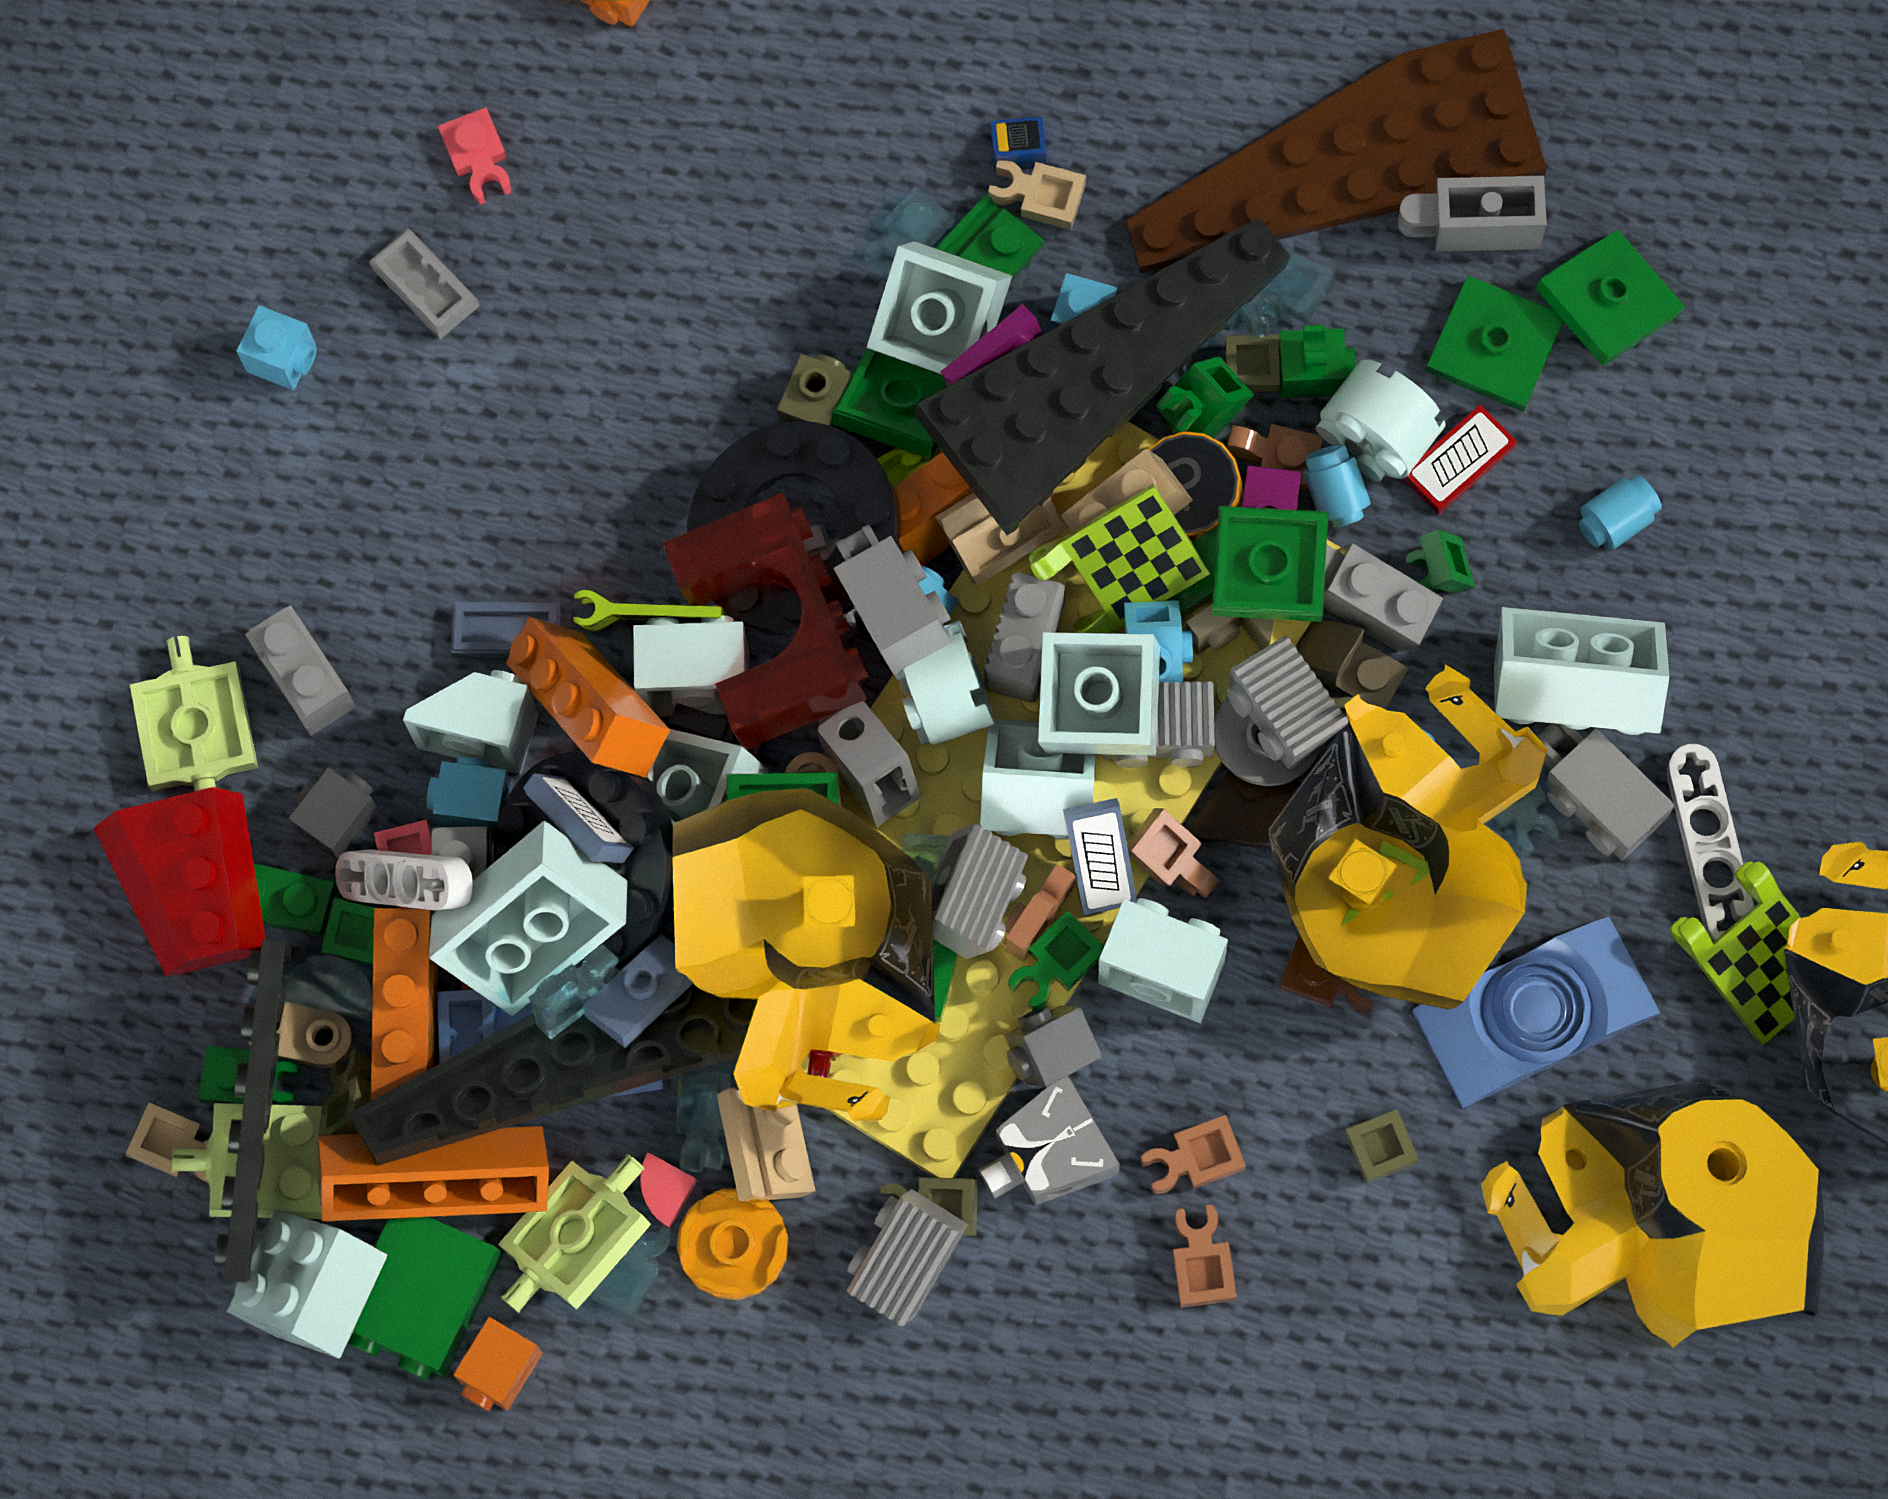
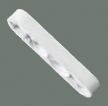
[1667,744,1754,943]
[335,849,473,910]

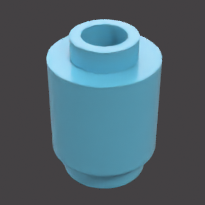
[1303,443,1371,527]
[1579,475,1662,551]

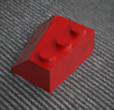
[93,787,266,976]

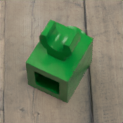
[1279,325,1356,398]
[1156,356,1254,438]

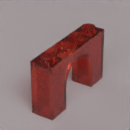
[662,493,869,749]

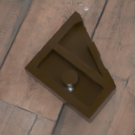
[1189,770,1302,848]

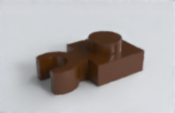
[1279,935,1374,1012]

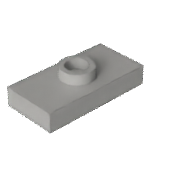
[369,228,480,340]

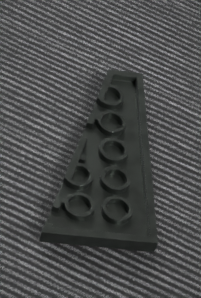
[215,939,292,1282]

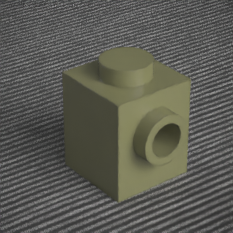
[777,354,851,428]

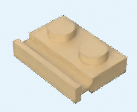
[935,492,1068,586]
[716,1088,816,1202]

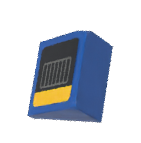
[990,116,1047,171]

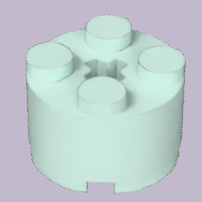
[1316,360,1445,482]
[895,621,995,746]

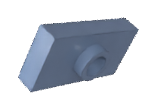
[583,934,693,1048]

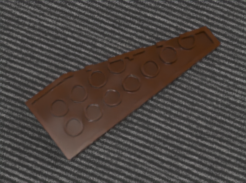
[1126,29,1547,274]

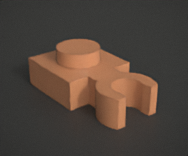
[1005,864,1076,962]
[1141,1115,1246,1194]
[1172,1205,1237,1308]

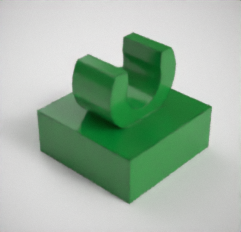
[1406,529,1475,594]

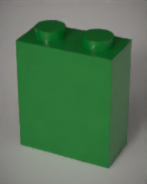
[347,1217,503,1381]

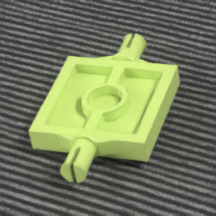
[130,636,258,792]
[172,1103,322,1219]
[498,1154,651,1313]

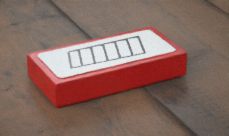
[1403,405,1517,515]

